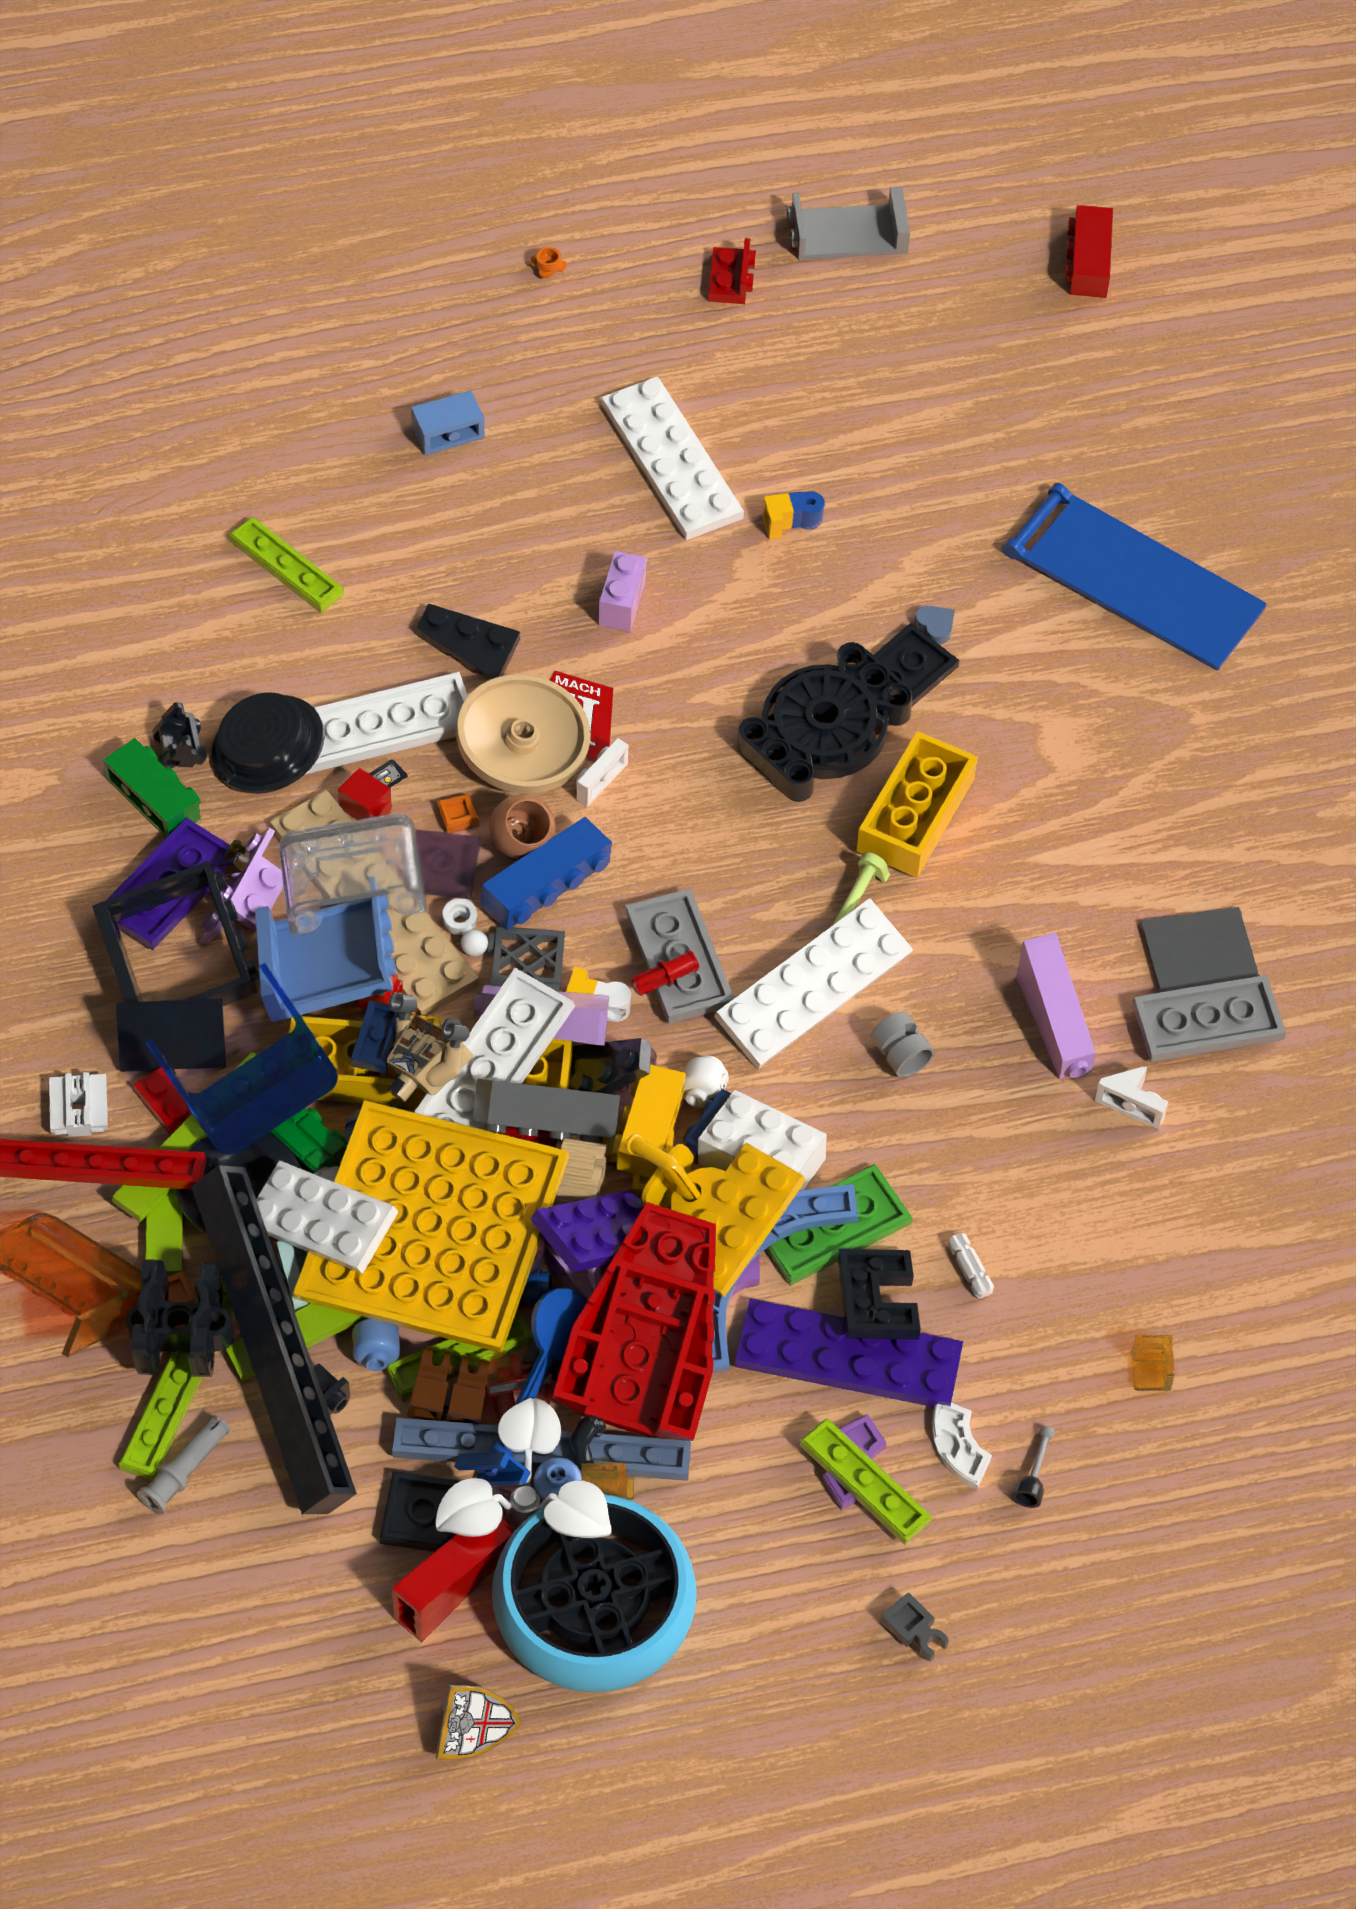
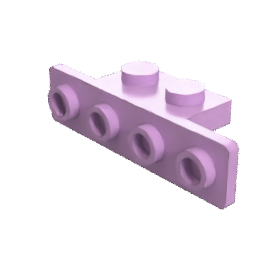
[199,827,289,945]

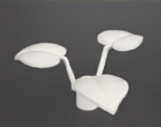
[436,1398,611,1538]

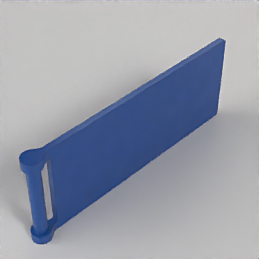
[1002,483,1267,670]

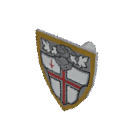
[435,1685,522,1760]

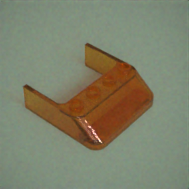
[0,1213,141,1357]

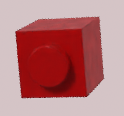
[338,767,392,829]

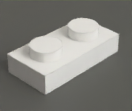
[576,738,629,807]

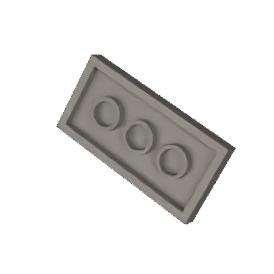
[625,888,734,1024]
[1132,975,1286,1062]

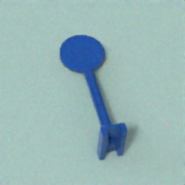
[454,1288,586,1486]

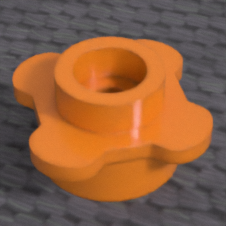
[530,247,567,278]

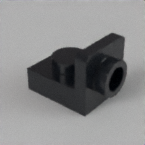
[314,1363,350,1415]

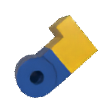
[762,491,825,539]

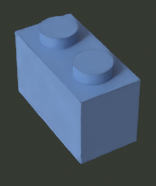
[411,390,485,455]

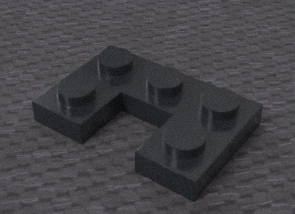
[838,1249,921,1340]

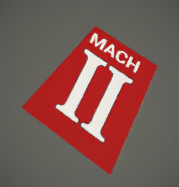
[550,671,614,760]

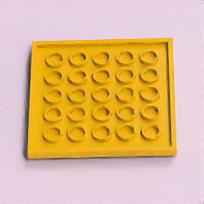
[293,1100,569,1353]

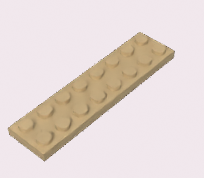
[270,790,479,1016]

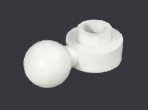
[443,898,488,956]

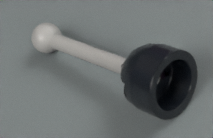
[1012,1426,1055,1508]

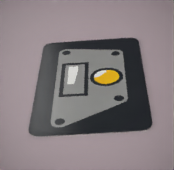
[369,759,408,788]

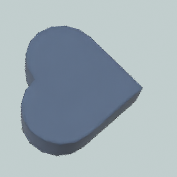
[915,606,955,644]

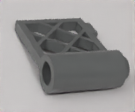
[483,927,565,992]

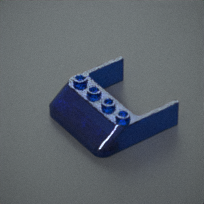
[145,963,338,1155]

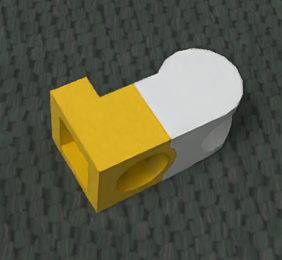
[566,966,631,1022]

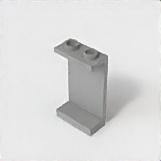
[787,187,910,260]

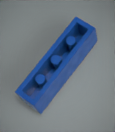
[480,817,612,930]

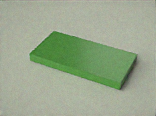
[765,1164,913,1286]

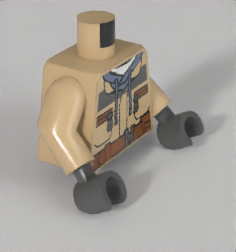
[387,992,474,1102]

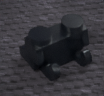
[152,702,207,768]

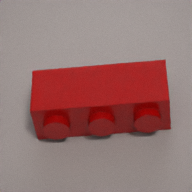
[1065,205,1113,298]

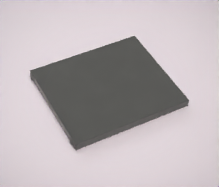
[1140,907,1260,993]

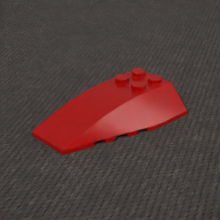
[552,1202,716,1441]

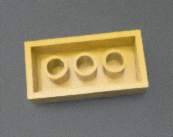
[856,731,978,878]

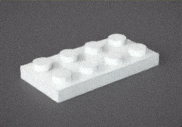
[256,1160,398,1274]

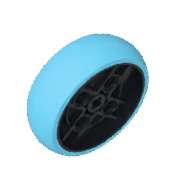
[492,1494,696,1692]

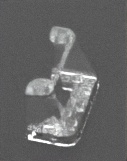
[279,814,428,935]

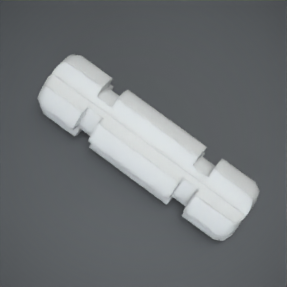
[948,1233,994,1299]

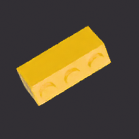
[612,1065,686,1178]

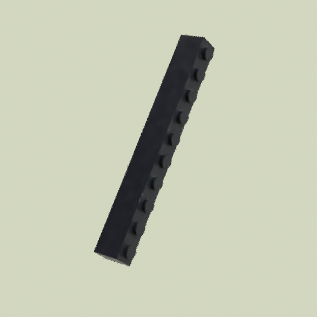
[191,1165,357,1514]

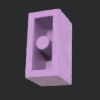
[599,551,647,632]

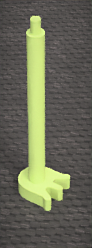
[832,852,890,926]

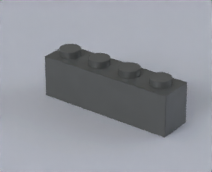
[472,1079,620,1143]

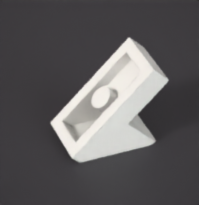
[1095,1066,1168,1130]

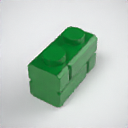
[266,1102,347,1174]

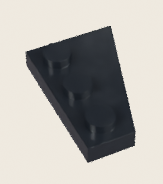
[416,603,520,681]
[569,1038,651,1094]

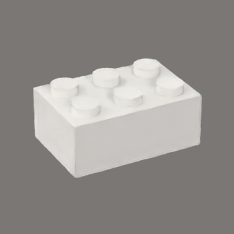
[698,1090,827,1191]

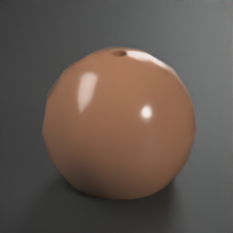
[488,794,556,860]

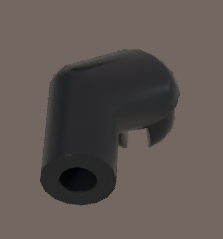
[570,1415,606,1469]

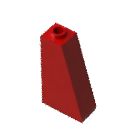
[392,1519,513,1643]

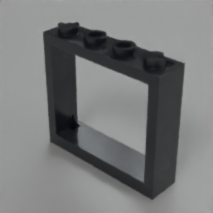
[92,861,260,1006]

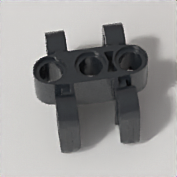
[125,1259,235,1377]

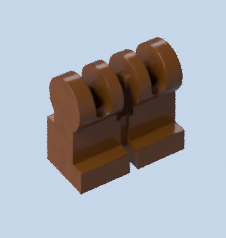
[407,1347,490,1424]

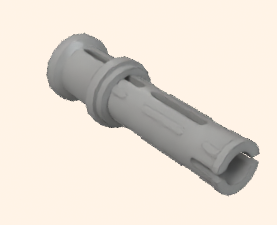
[137,1415,230,1514]

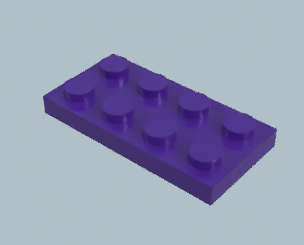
[107,817,230,950]
[530,1190,644,1272]

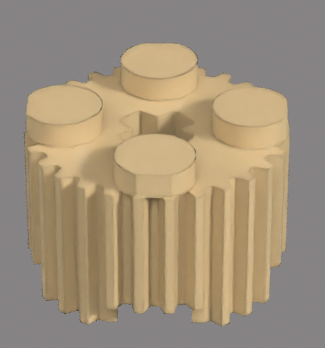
[553,1138,607,1206]

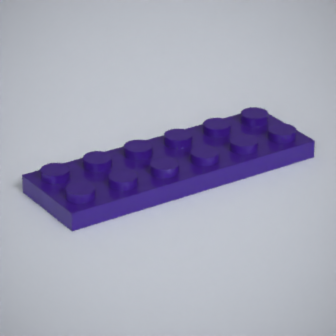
[735,1298,963,1409]

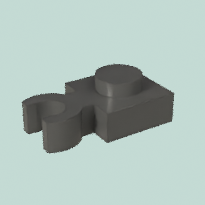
[880,1592,949,1662]

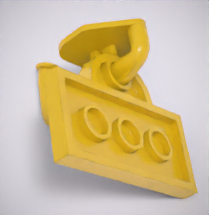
[625,1134,806,1297]

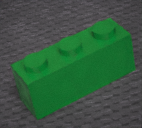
[103,738,201,838]

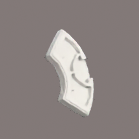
[932,1402,992,1490]

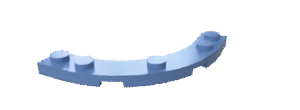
[712,1184,858,1372]

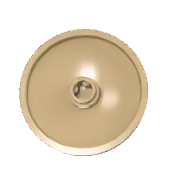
[456,674,591,794]

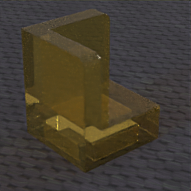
[1131,1335,1175,1391]

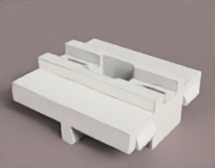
[49,1072,108,1137]

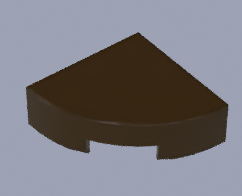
[217,840,250,874]

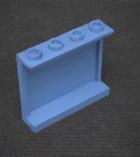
[255,877,397,1022]

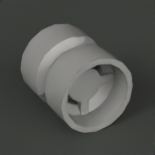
[871,1011,935,1078]

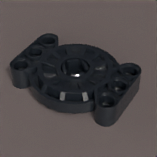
[738,642,912,802]

